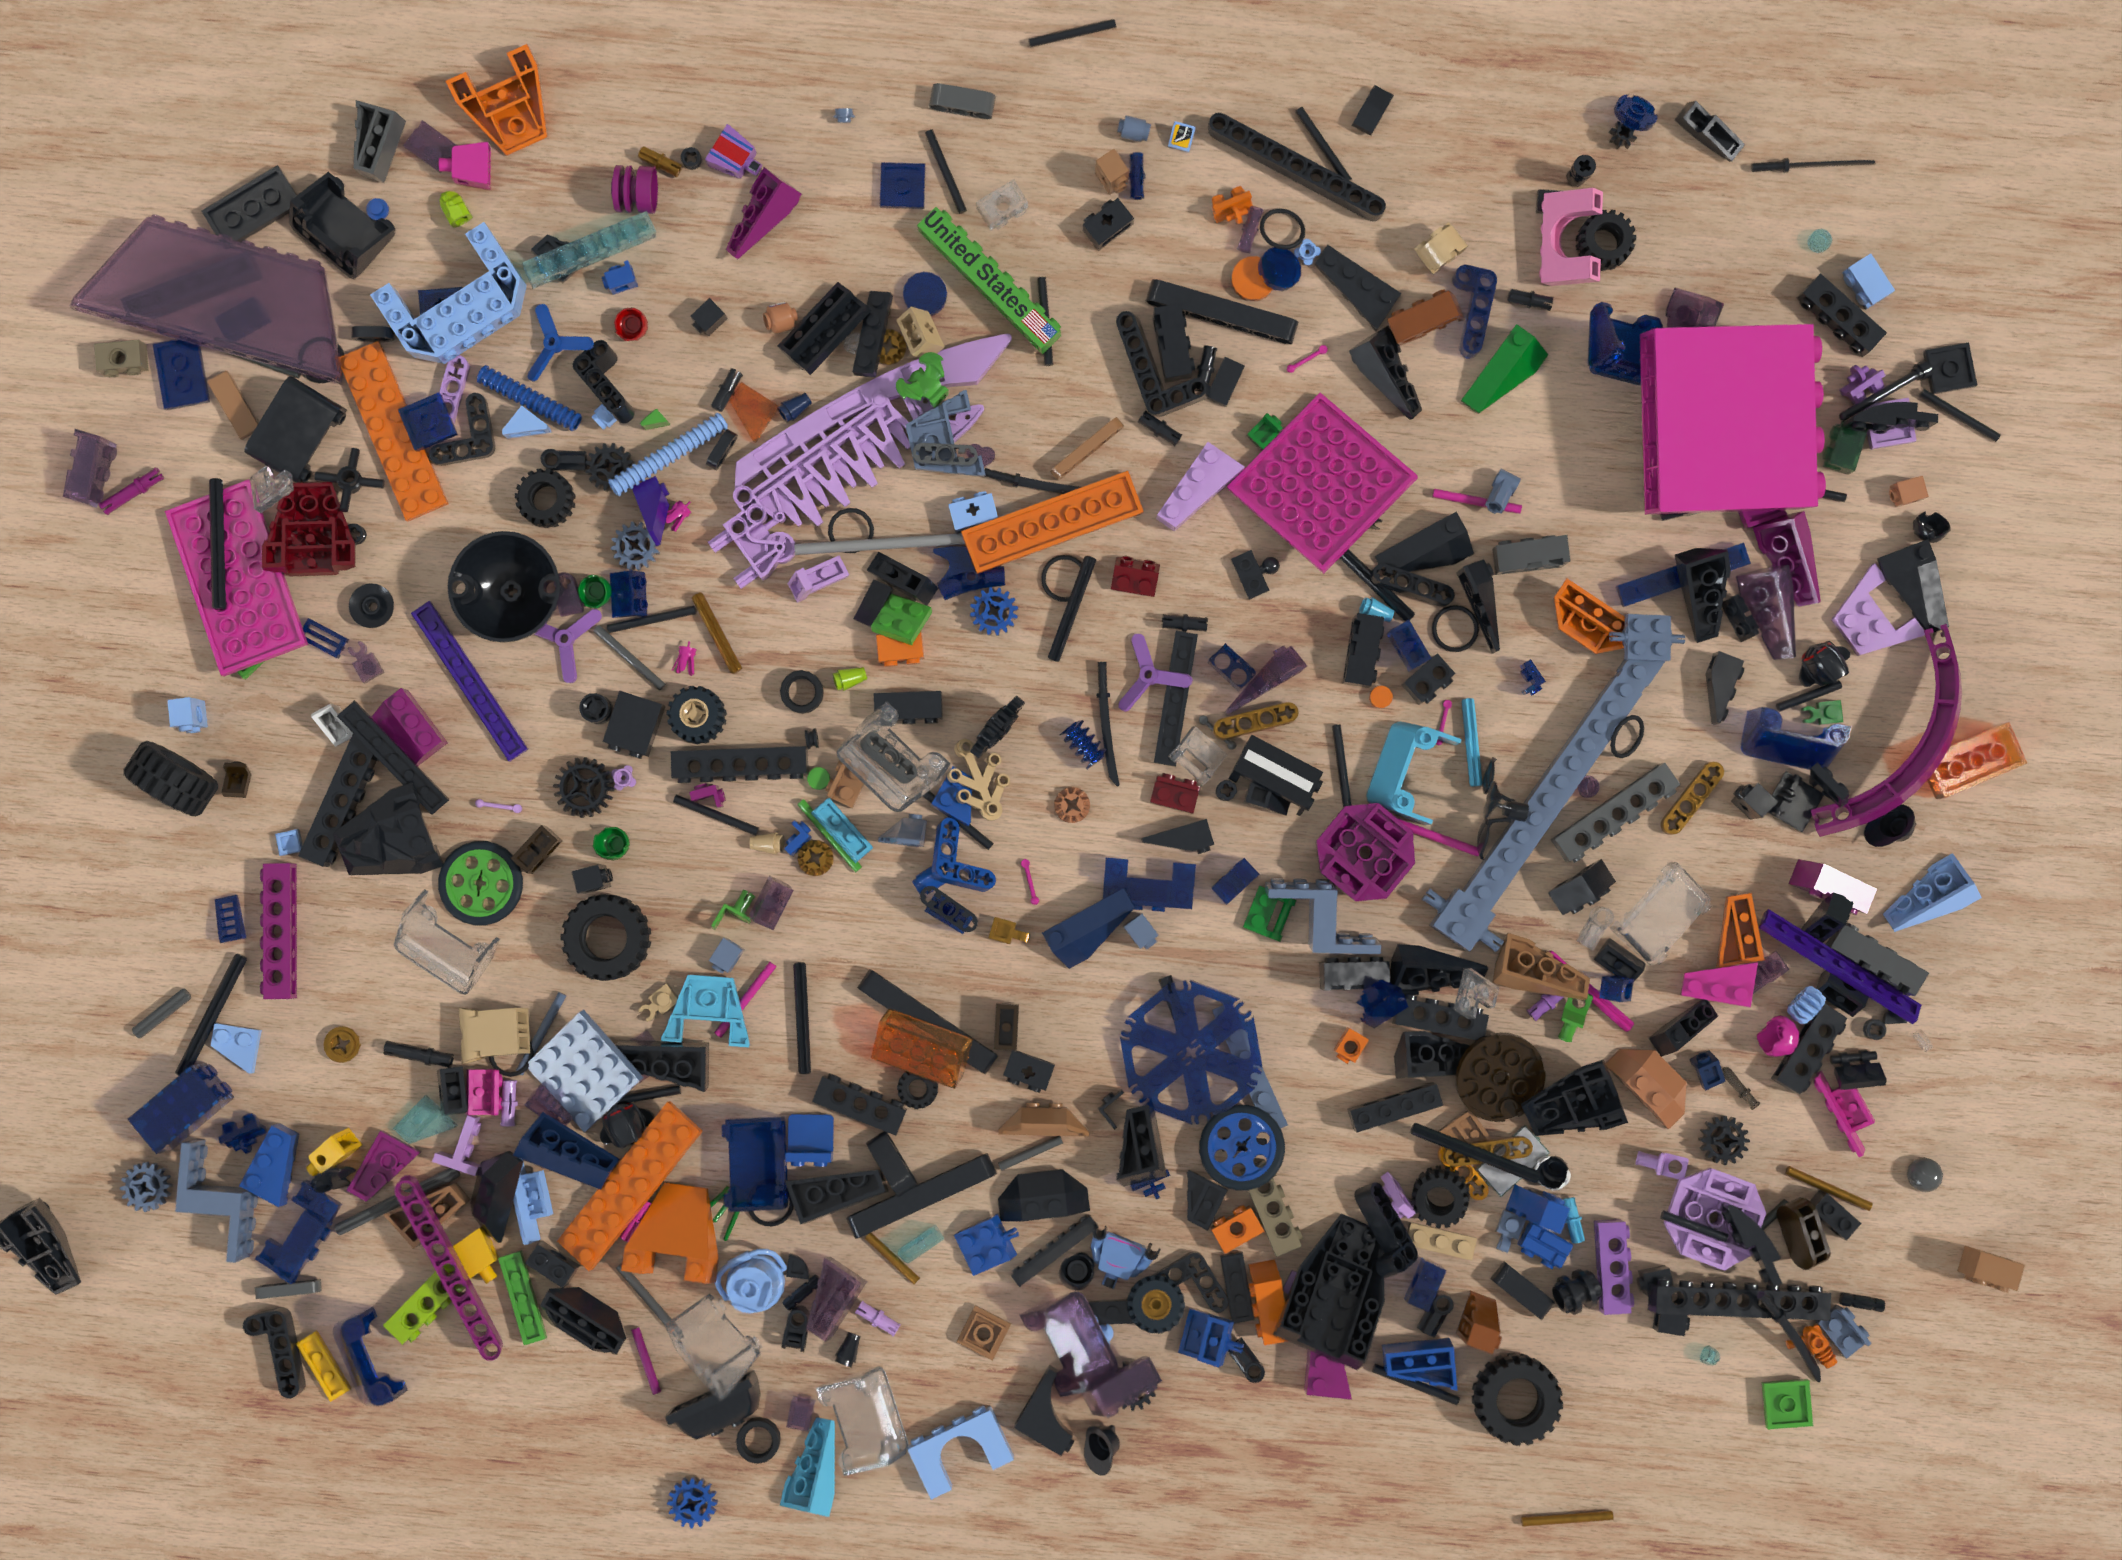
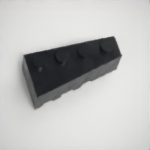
[615,1040,709,1092]
[785,1170,889,1224]

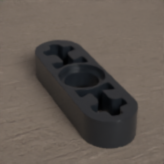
[920,886,978,932]

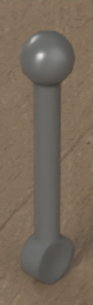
[1199,715,1236,750]

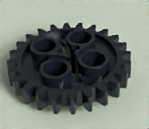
[970,696,1025,758]

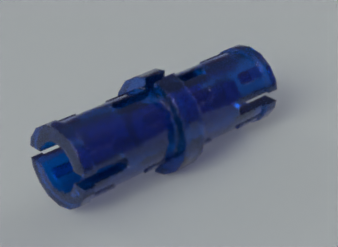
[1128,152,1146,200]

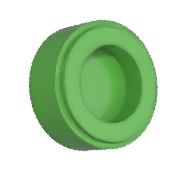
[807,767,830,790]

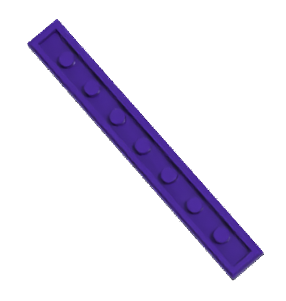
[411,601,529,762]
[1759,909,1922,1024]

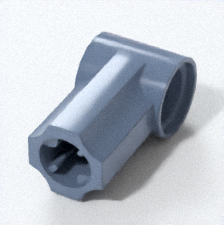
[1485,468,1521,514]

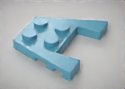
[661,975,750,1047]

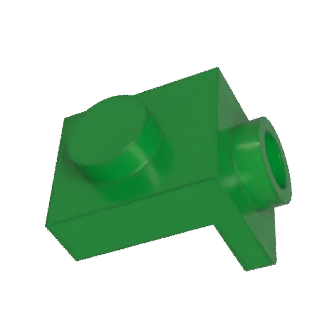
[1247,413,1283,451]

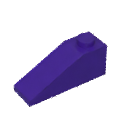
[632,476,670,546]

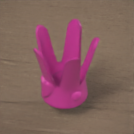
[666,500,692,532]
[671,641,697,676]

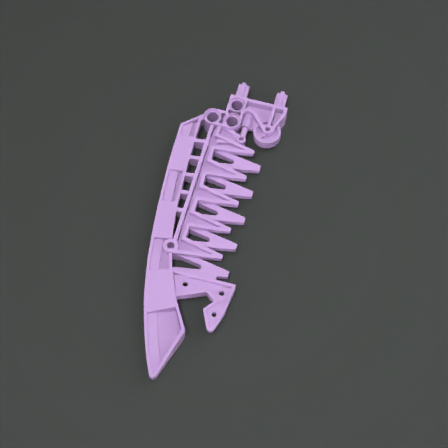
[708,334,1012,589]

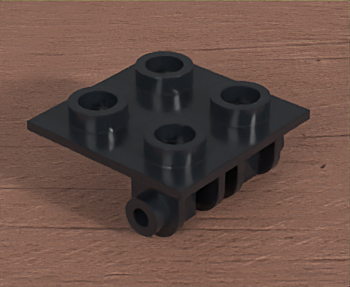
[1768,771,1824,832]

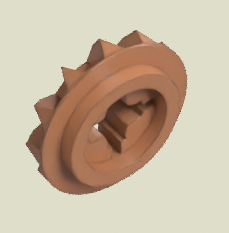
[1054,787,1090,823]

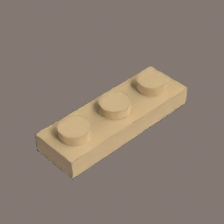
[1408,1222,1477,1261]

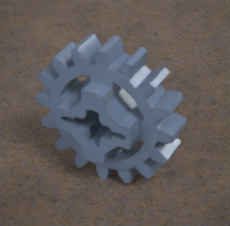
[611,521,661,571]
[120,1162,173,1212]

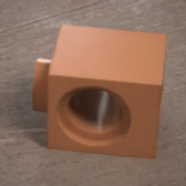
[1889,475,1929,507]

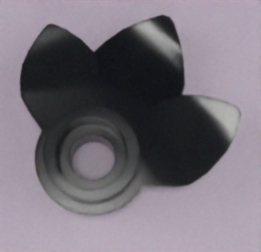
[311,1167,356,1193]

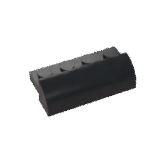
[777,282,871,375]

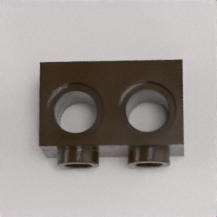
[511,825,563,874]

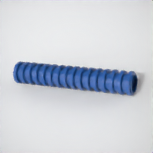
[477,365,582,432]

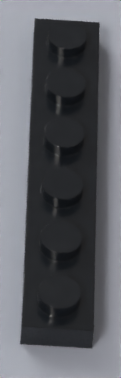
[1154,631,1198,767]
[337,700,449,815]

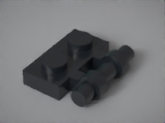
[1830,1050,1887,1090]

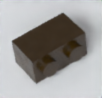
[994,1003,1019,1051]

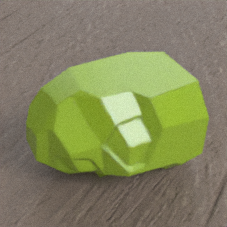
[439,191,473,228]

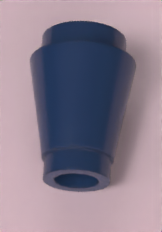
[777,392,812,422]

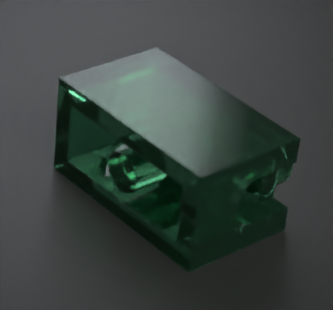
[1822,421,1868,475]

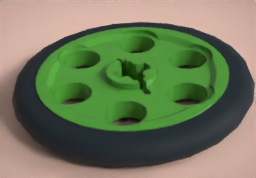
[438,841,523,926]

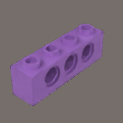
[1594,1219,1634,1315]

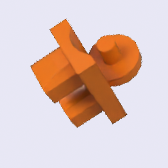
[1212,186,1253,224]

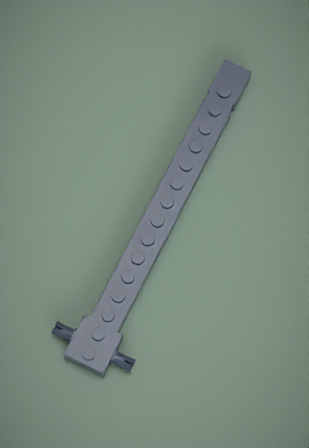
[1422,660,1665,952]

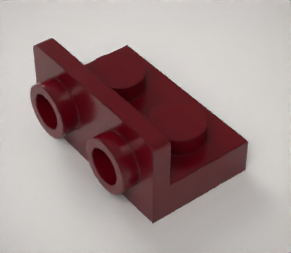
[1150,773,1201,814]

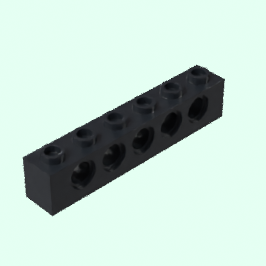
[298,734,379,867]
[671,746,809,783]

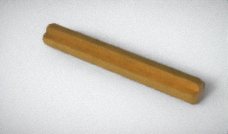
[692,592,742,674]

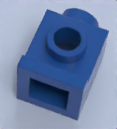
[601,260,638,295]

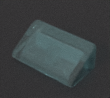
[897,1225,944,1263]

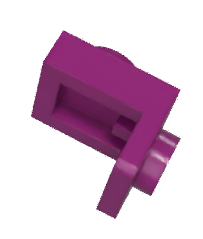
[689,783,726,808]

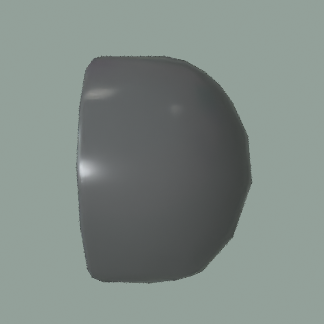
[1907,1157,1943,1192]

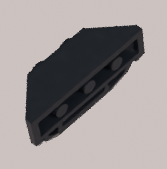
[470,1151,524,1243]
[998,1169,1090,1222]
[540,1287,627,1355]

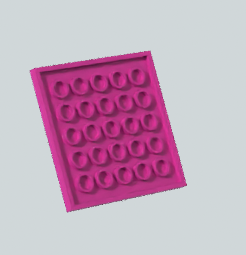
[1227,392,1418,574]

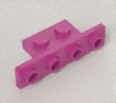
[1814,1071,1875,1157]

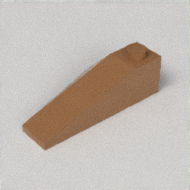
[1492,933,1590,1000]

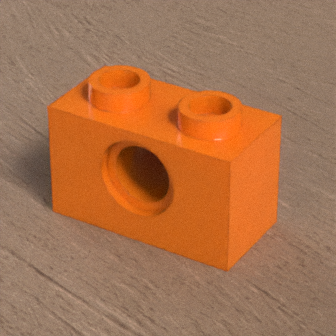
[1210,1205,1264,1254]

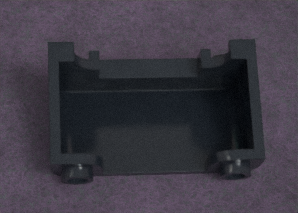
[289,172,396,279]
[244,376,347,483]

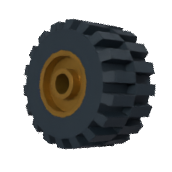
[1127,1275,1185,1334]

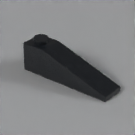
[1375,511,1474,575]
[1389,944,1488,996]

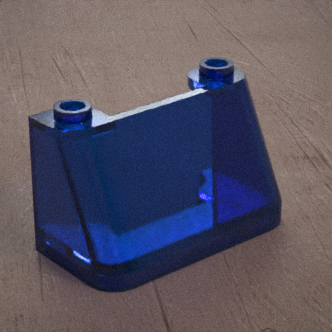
[1587,302,1663,385]
[1741,707,1851,770]
[722,1116,788,1212]
[333,1307,408,1406]

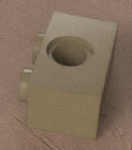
[94,340,149,378]

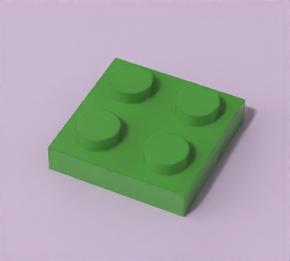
[871,594,932,645]
[1762,1379,1813,1430]

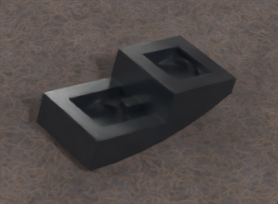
[1352,85,1394,136]

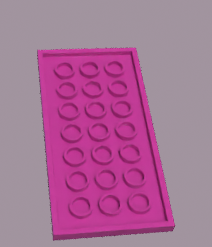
[165,479,308,677]

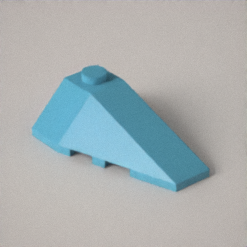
[780,1417,835,1517]

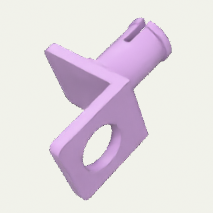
[1636,1151,1689,1180]

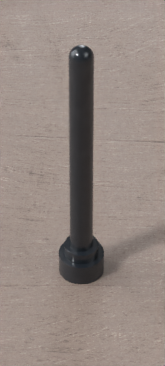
[1839,360,1932,421]

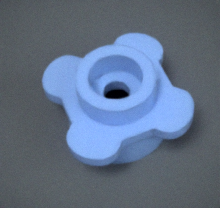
[1294,239,1321,265]

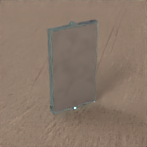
[1476,1125,1550,1197]

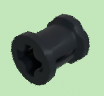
[1216,780,1237,801]

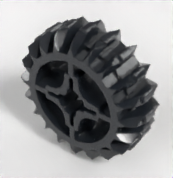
[553,757,615,818]

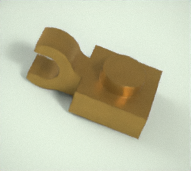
[988,917,1030,944]

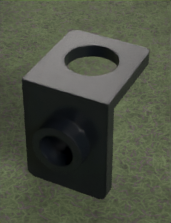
[1098,1089,1124,1130]

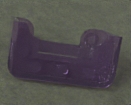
[1020,1291,1118,1397]

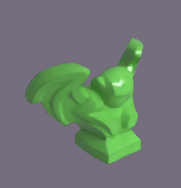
[896,352,949,408]

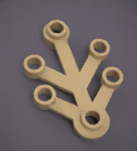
[947,739,1010,821]

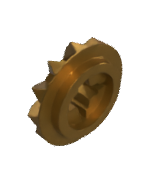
[879,329,906,365]
[797,840,834,876]
[324,1026,361,1063]

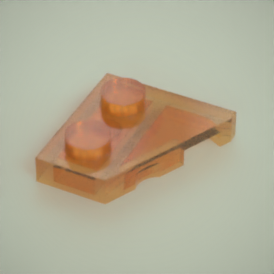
[729,382,779,443]

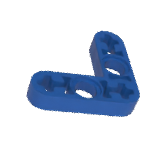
[932,818,996,892]

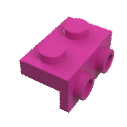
[466,1069,502,1115]

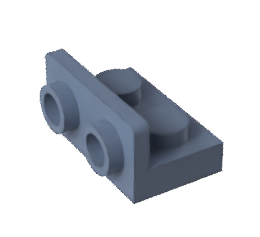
[1816,1305,1872,1359]

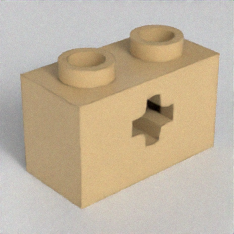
[896,307,944,358]

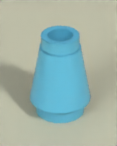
[1359,597,1394,622]

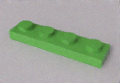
[498,1250,547,1345]

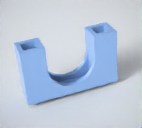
[908,1405,1014,1500]

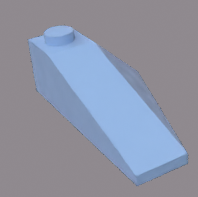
[1883,853,1982,932]

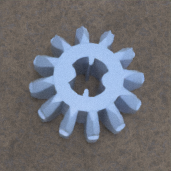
[1787,986,1826,1024]

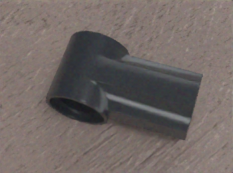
[540,449,587,472]
[1417,1291,1454,1338]
[1228,1337,1265,1383]

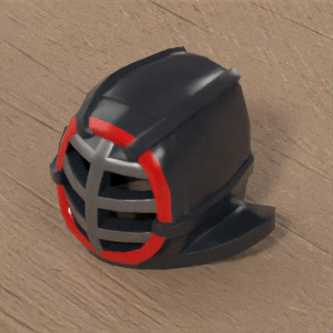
[1799,641,1850,687]
[600,1103,655,1149]

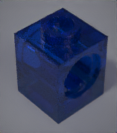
[1599,975,1634,1002]

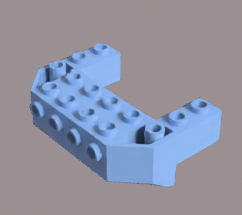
[370,222,527,364]

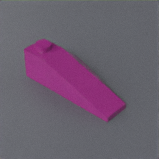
[726,167,802,259]
[1753,511,1821,607]

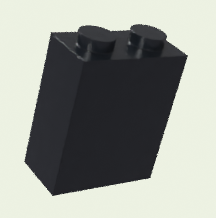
[602,690,666,759]

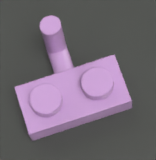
[1381,1172,1416,1219]

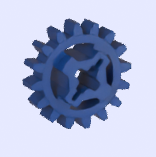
[970,587,1018,636]
[667,1476,718,1529]

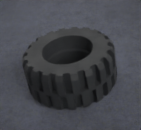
[124,741,218,817]
[561,895,651,981]
[1472,1353,1563,1446]

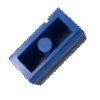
[1517,1221,1573,1269]

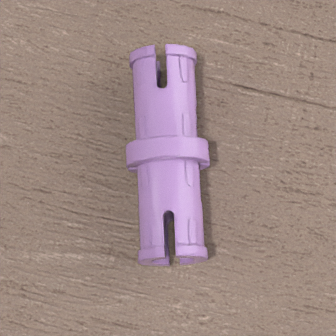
[500,1080,518,1127]
[855,1300,901,1337]

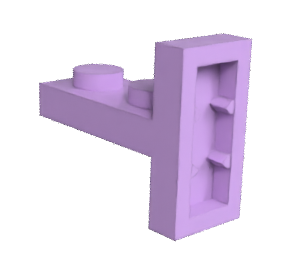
[787,555,849,603]
[432,1115,482,1176]

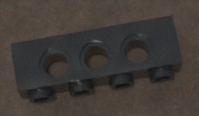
[1797,273,1887,357]
[1392,994,1489,1040]
[1771,1004,1848,1095]
[812,1073,907,1136]
[1347,1082,1444,1133]

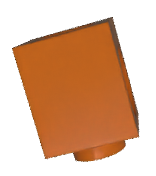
[1334,1027,1369,1064]

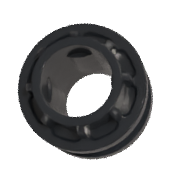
[1552,1269,1602,1315]

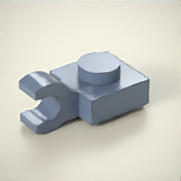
[1496,1210,1526,1253]

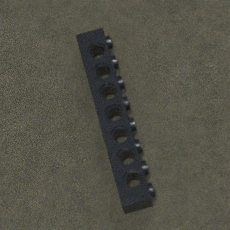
[1648,1279,1831,1321]

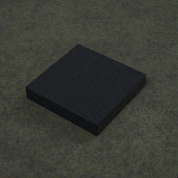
[1923,342,1978,394]

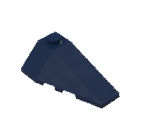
[1042,888,1135,969]

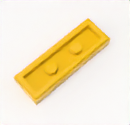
[295,1331,352,1402]

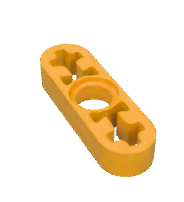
[1438,1146,1489,1200]

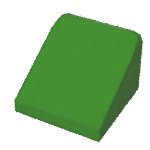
[640,409,671,430]

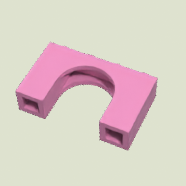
[1539,188,1603,286]

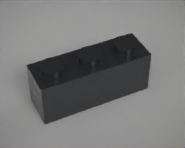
[874,691,943,726]

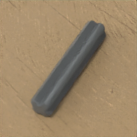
[132,989,191,1038]

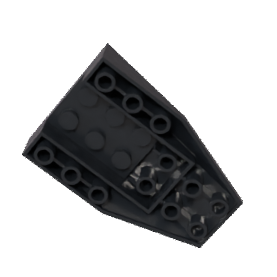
[1273,1214,1385,1370]

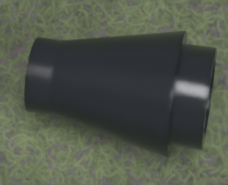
[835,1332,861,1368]

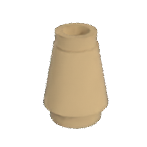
[750,832,784,855]

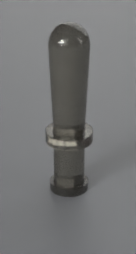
[1722,1067,1760,1110]

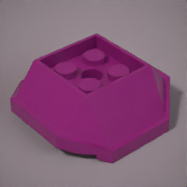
[1316,803,1415,902]

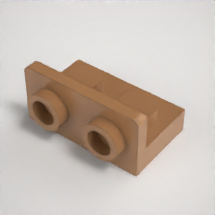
[825,756,872,808]

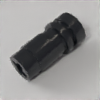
[1566,155,1596,187]

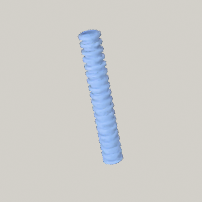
[608,413,728,497]

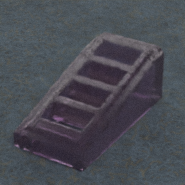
[524,1084,573,1126]

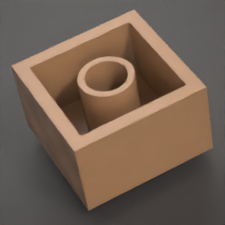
[1958,1245,2025,1293]

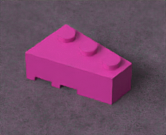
[1680,963,1758,1007]

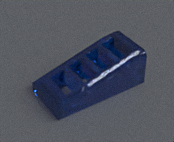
[215,895,247,943]

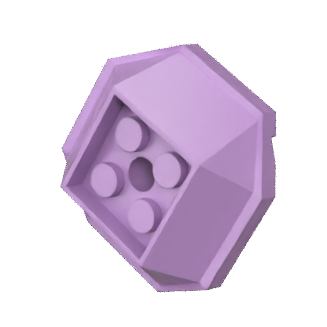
[1663,1168,1766,1271]

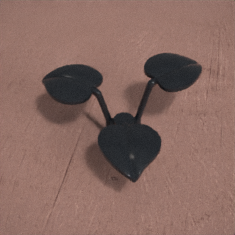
[1477,757,1529,860]

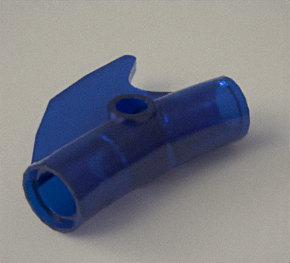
[933,546,1005,601]

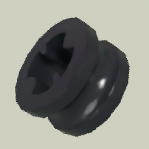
[681,147,702,170]
[348,524,367,545]
[805,728,819,750]
[1863,1019,1887,1040]

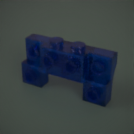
[1102,858,1196,912]
[255,1180,342,1284]

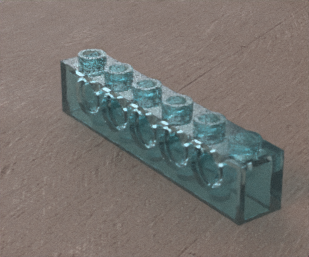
[522,211,656,289]

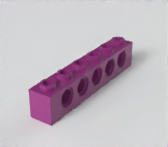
[260,863,297,1000]

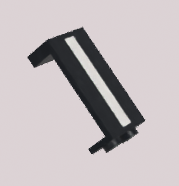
[1228,735,1323,816]

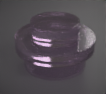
[1578,775,1599,798]

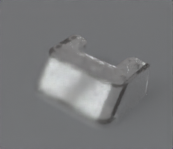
[837,701,951,812]

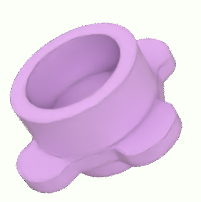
[611,765,636,790]

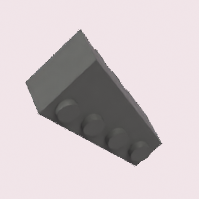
[1825,923,1929,996]

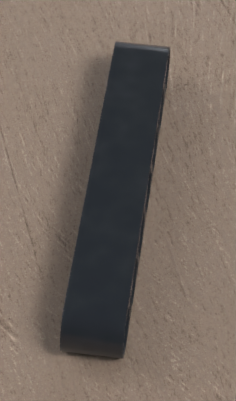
[1146,279,1299,345]
[857,969,998,1075]
[846,1153,997,1239]

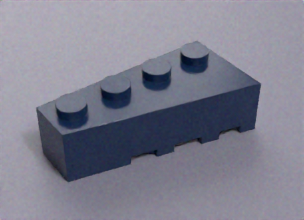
[513,1112,620,1190]

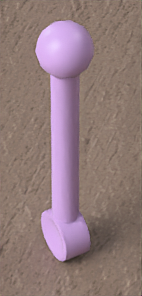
[475,799,522,813]

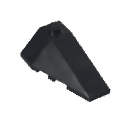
[1349,326,1422,420]
[1877,539,1949,632]
[1675,548,1731,643]
[1456,559,1500,654]
[1394,1031,1470,1079]

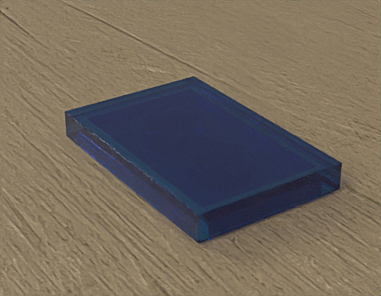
[153,336,210,410]

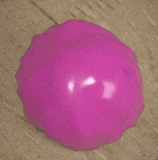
[1757,1015,1799,1057]

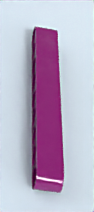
[395,1175,503,1361]

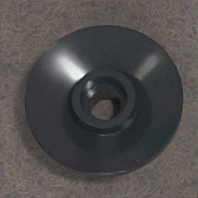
[349,583,394,628]

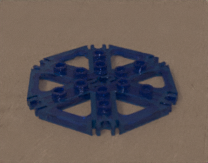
[1120,980,1263,1125]

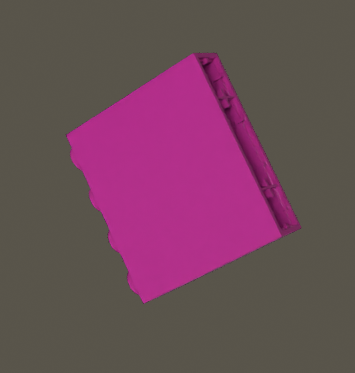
[1640,324,1826,515]

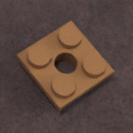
[956,1305,1011,1361]

